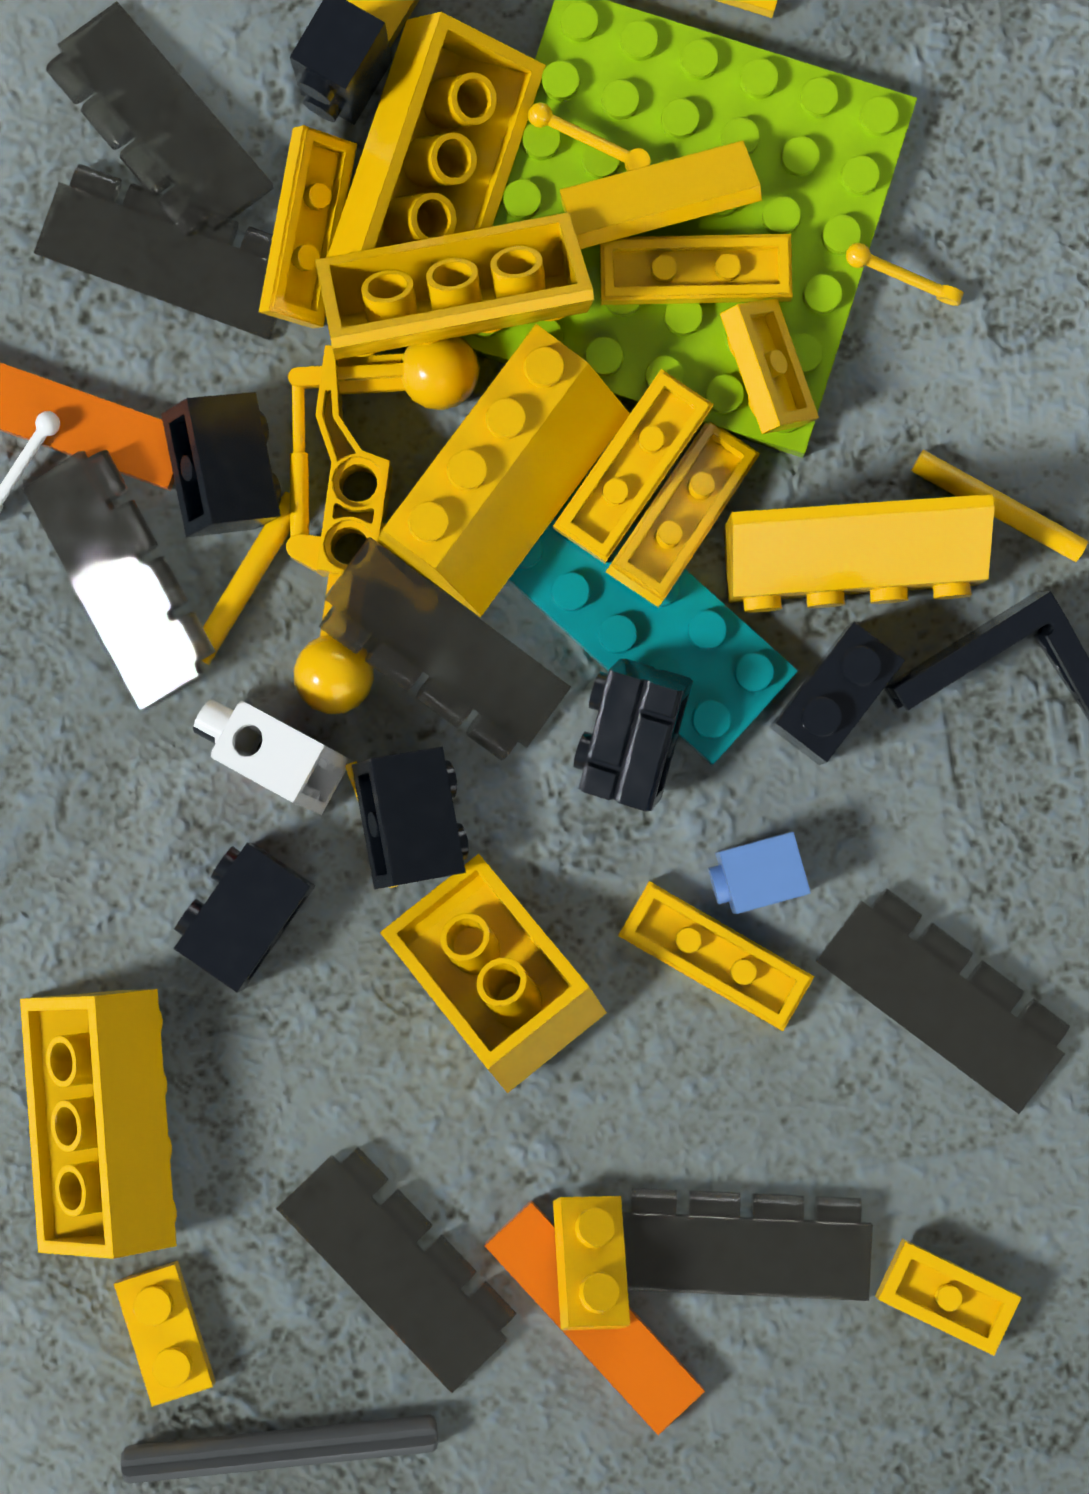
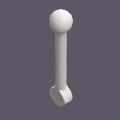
[0,411,60,513]

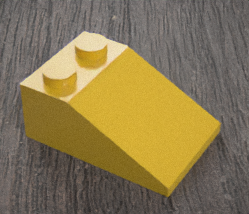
[380,854,607,1093]

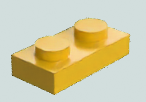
[719,299,819,434]
[553,1196,630,1330]
[875,1238,1021,1356]
[114,1261,216,1407]

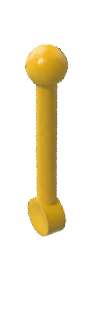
[528,102,651,171]
[846,243,964,306]

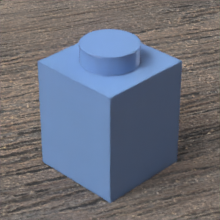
[708,832,811,914]

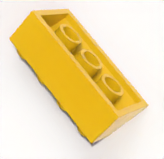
[327,12,546,257]
[315,212,594,360]
[378,324,630,618]
[723,494,995,613]
[20,989,177,1259]

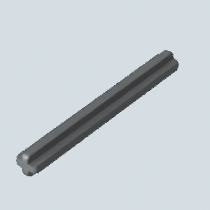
[121,1414,438,1484]

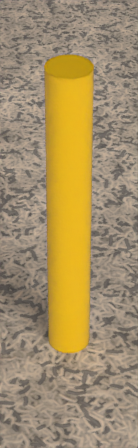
[911,449,1088,562]
[187,491,290,665]

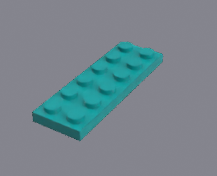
[508,478,798,765]

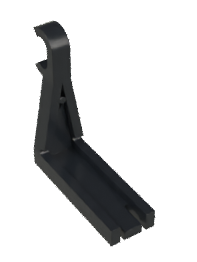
[884,591,1089,721]

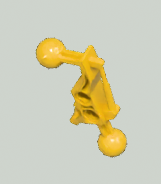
[286,337,480,714]

